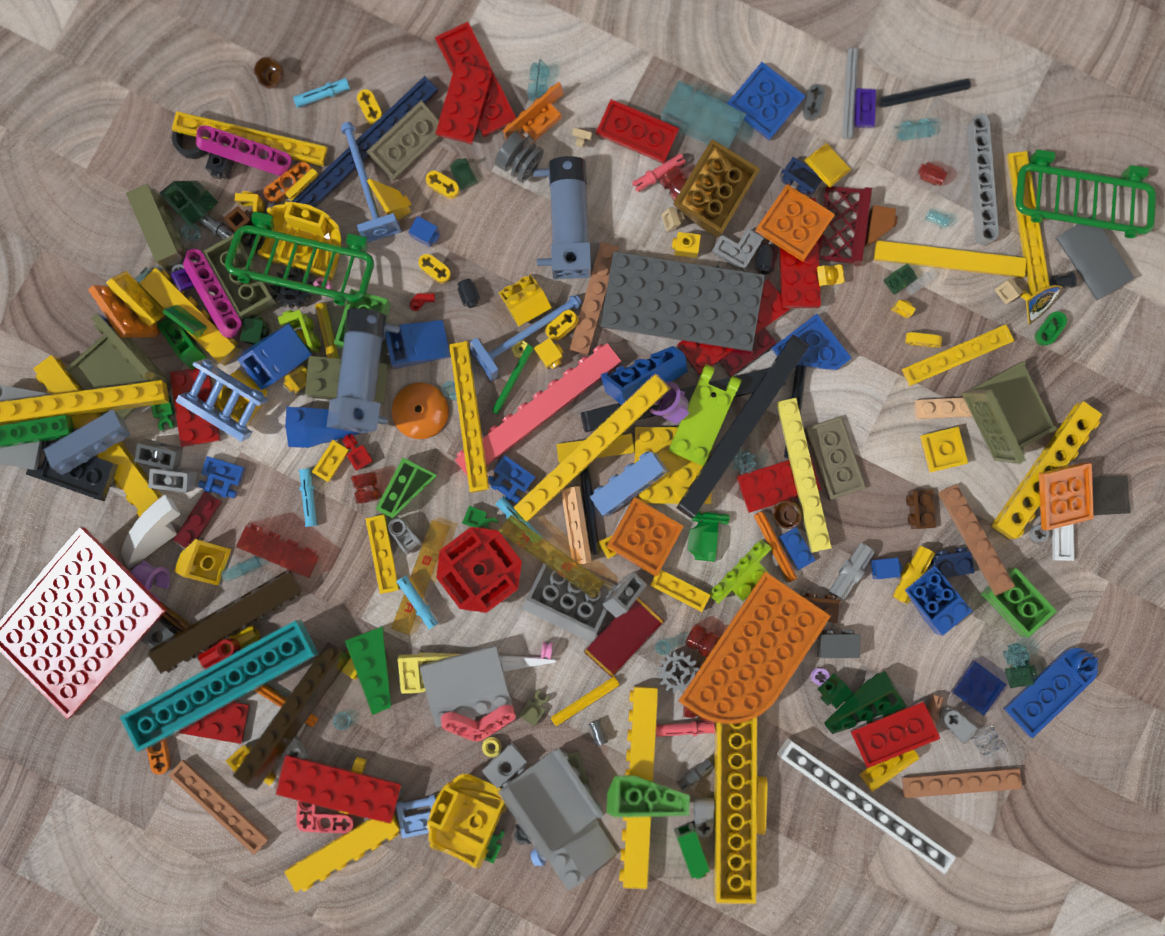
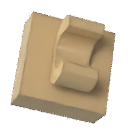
[572,128,593,148]
[661,207,686,232]
[994,278,1023,304]

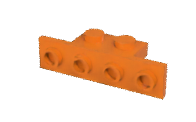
[503,81,564,142]

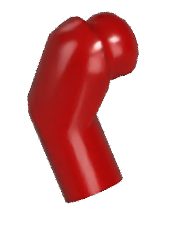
[409,293,435,311]

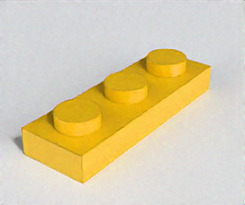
[650,570,711,612]
[859,750,920,792]

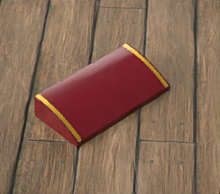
[583,596,664,678]

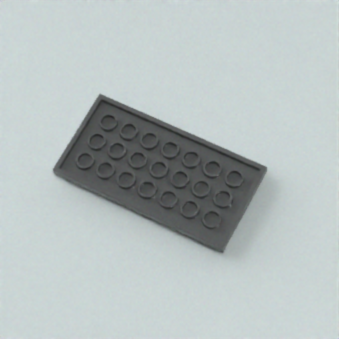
[601,252,765,352]

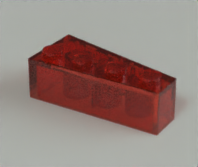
[236,523,319,578]

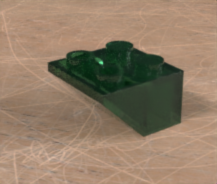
[159,181,219,227]

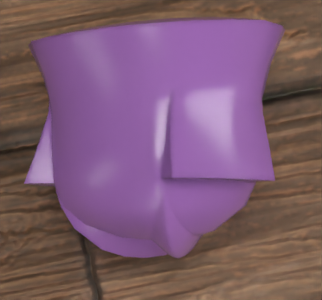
[649,382,689,424]
[130,561,170,601]

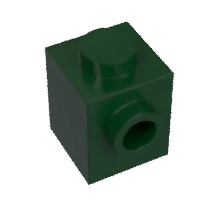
[240,316,269,345]
[817,673,853,709]

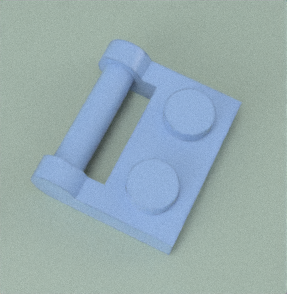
[396,794,436,838]

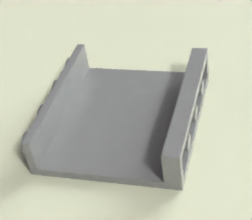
[498,749,604,860]

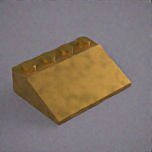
[673,139,760,238]

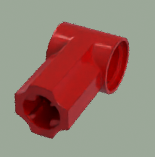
[198,638,241,670]

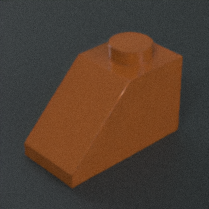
[864,205,898,247]

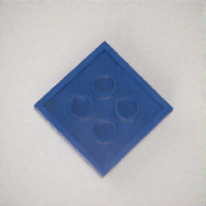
[726,62,805,141]

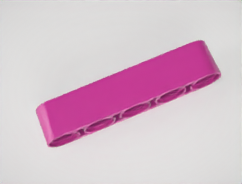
[196,125,291,176]
[183,249,241,338]

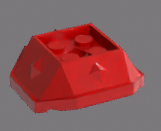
[436,527,522,613]

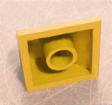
[367,179,412,220]
[174,539,232,586]

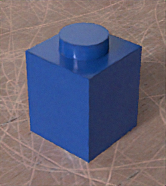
[408,216,440,247]
[870,558,902,580]

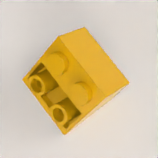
[498,274,551,327]

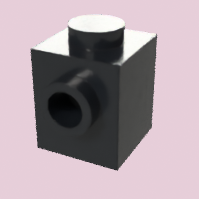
[205,153,235,180]

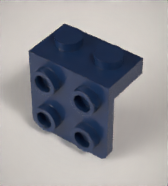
[780,157,823,197]

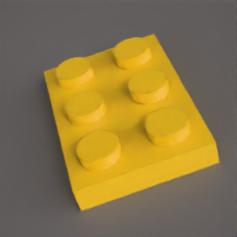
[106,271,166,326]

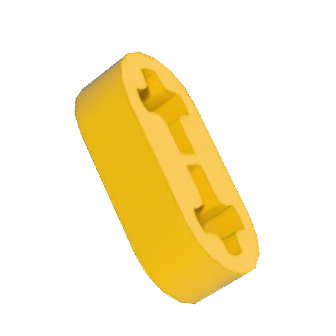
[357,89,382,125]
[426,171,459,199]
[418,254,451,284]
[545,310,579,341]
[905,332,942,348]

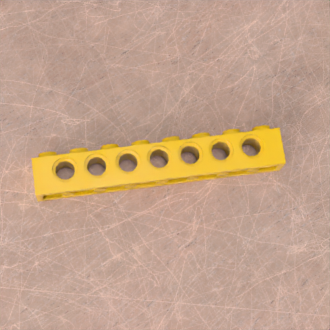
[991,401,1102,540]

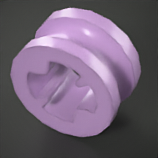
[811,668,830,686]

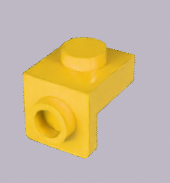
[235,191,265,213]
[284,364,307,394]
[225,744,252,772]

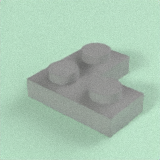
[712,228,764,271]

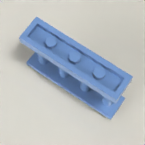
[176,359,269,442]

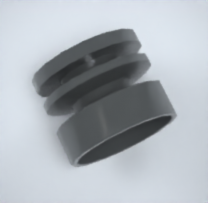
[495,131,544,183]

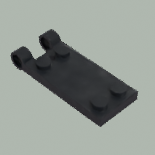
[25,441,118,502]

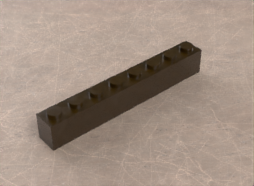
[148,568,302,674]
[233,641,351,790]

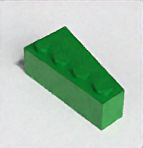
[345,626,391,715]

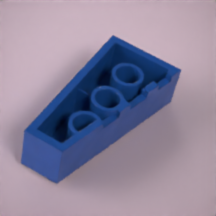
[600,346,688,405]

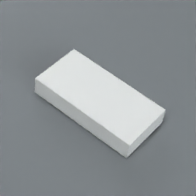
[1052,524,1074,561]

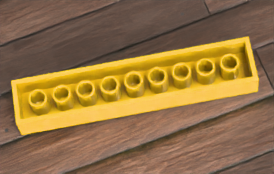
[713,717,757,904]

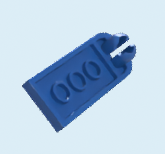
[1003,647,1098,738]

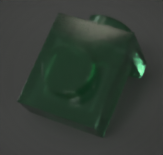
[883,263,918,295]

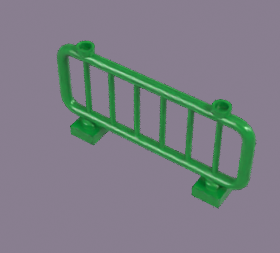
[1015,149,1156,239]
[225,211,374,306]

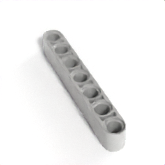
[967,113,999,246]

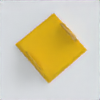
[804,143,851,188]

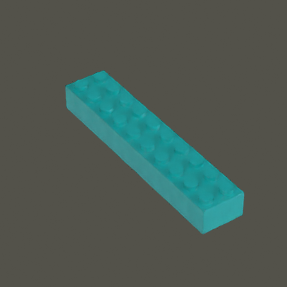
[120,620,319,752]

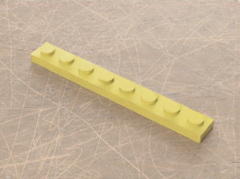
[776,398,831,552]

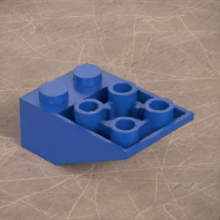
[385,320,451,369]
[237,323,312,390]
[905,565,972,636]

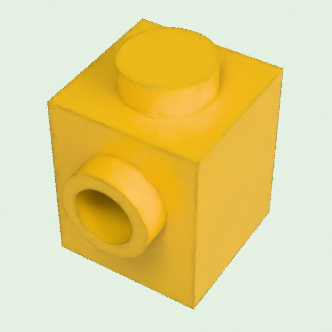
[671,232,701,258]
[534,338,564,370]

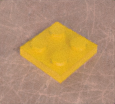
[920,426,968,473]

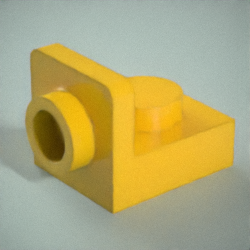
[817,264,845,286]

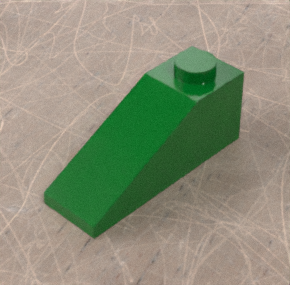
[157,317,207,370]

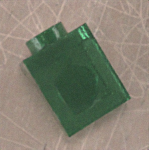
[449,158,478,191]
[1005,658,1037,688]

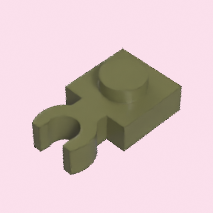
[519,689,550,726]

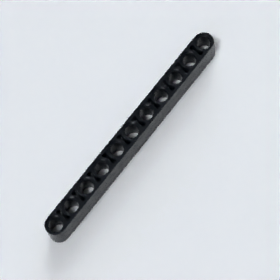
[676,334,809,519]
[580,368,786,432]

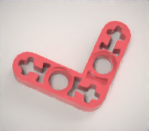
[441,705,515,742]
[296,801,355,833]

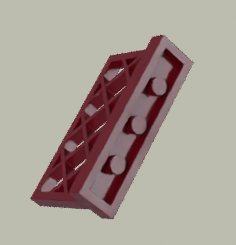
[818,186,872,266]

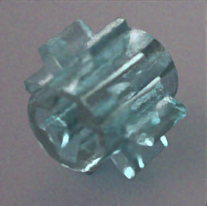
[732,450,757,474]
[1003,643,1030,668]

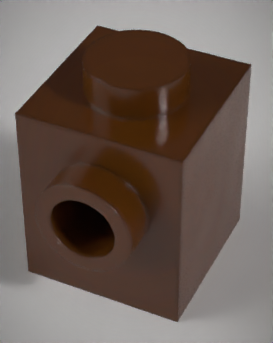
[224,206,253,238]

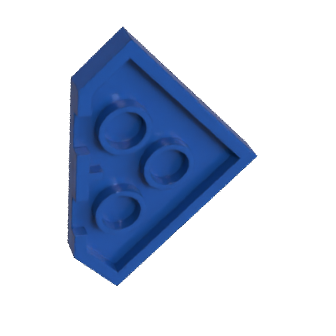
[771,314,852,371]

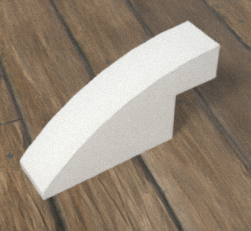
[121,495,180,569]

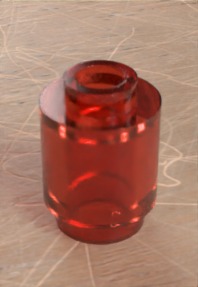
[917,161,948,186]

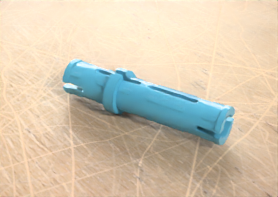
[293,77,350,108]
[299,468,318,527]
[495,496,543,546]
[396,575,439,630]

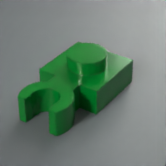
[151,395,175,431]
[462,505,499,530]
[484,829,504,864]

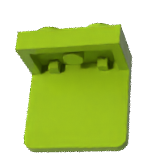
[278,309,321,353]

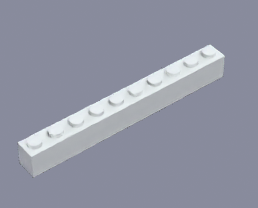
[777,738,956,874]

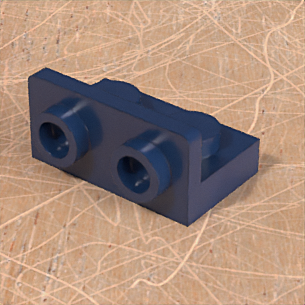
[932,547,975,578]

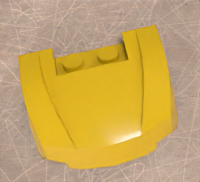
[258,202,341,281]
[427,773,507,868]

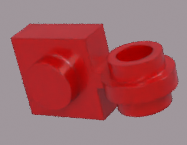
[342,434,373,471]

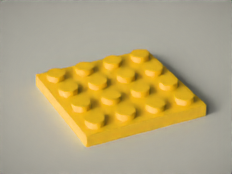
[635,427,712,504]

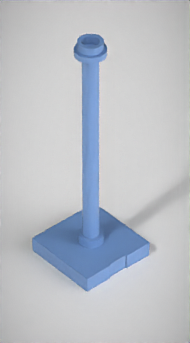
[341,122,402,243]
[470,295,582,382]

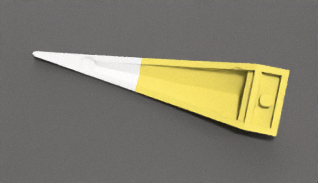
[398,652,556,694]

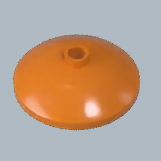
[392,383,449,440]

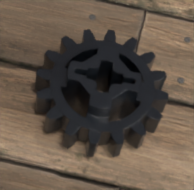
[270,267,313,309]

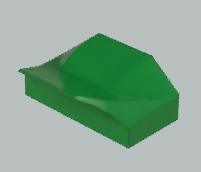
[687,522,718,562]

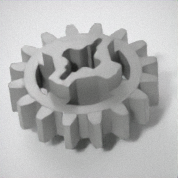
[657,651,699,694]

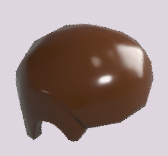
[253,57,284,89]
[773,500,802,529]

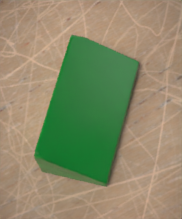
[163,305,207,338]

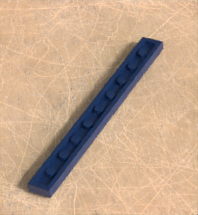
[291,76,439,208]

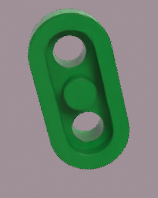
[1034,311,1067,346]

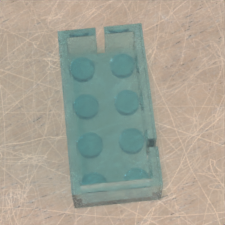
[660,81,746,149]

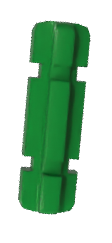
[692,511,730,525]

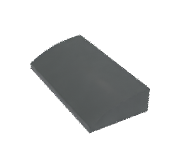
[1056,215,1135,300]

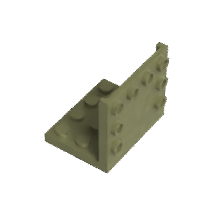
[65,313,169,420]
[961,361,1057,464]

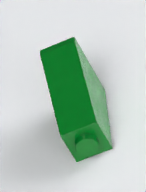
[674,822,710,879]

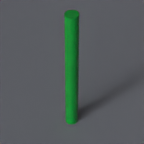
[492,344,534,415]

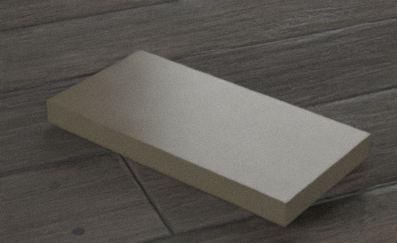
[367,100,440,180]
[804,416,866,500]

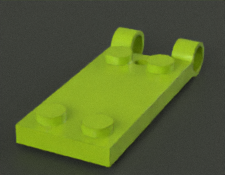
[668,364,741,466]

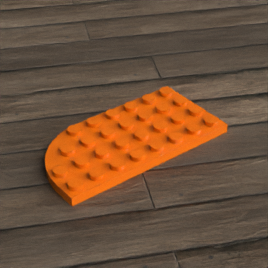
[678,572,831,724]

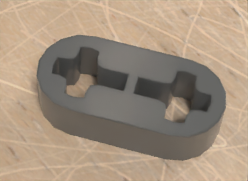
[803,84,825,121]

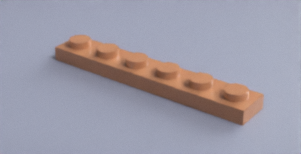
[570,242,619,356]
[938,484,1015,596]
[168,759,270,855]
[902,768,1022,798]

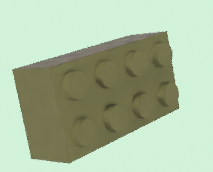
[126,184,188,271]
[202,233,278,321]
[305,356,388,405]

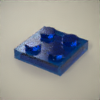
[950,660,1007,716]

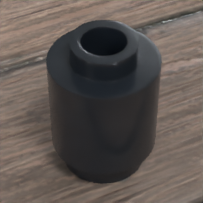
[755,245,777,274]
[457,278,481,308]

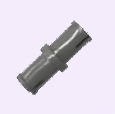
[200,213,235,239]
[676,758,715,792]

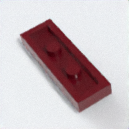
[719,328,776,377]
[173,491,223,548]

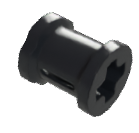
[1050,271,1077,289]

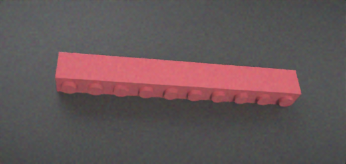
[455,343,621,475]

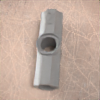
[829,543,875,600]

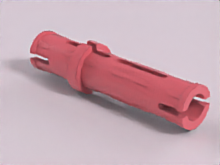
[632,153,686,192]
[656,720,715,737]

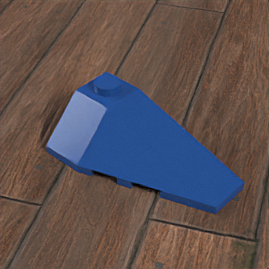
[285,407,361,448]

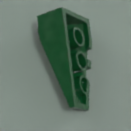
[824,671,907,734]

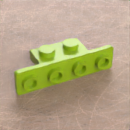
[709,540,772,604]

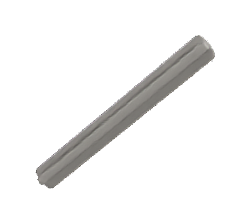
[842,48,859,140]

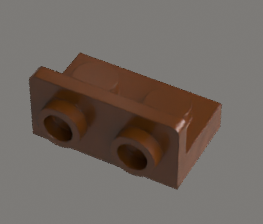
[906,490,936,529]
[802,593,842,623]

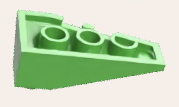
[607,775,690,818]

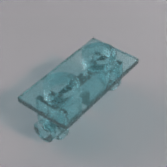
[527,59,550,101]
[894,118,937,141]

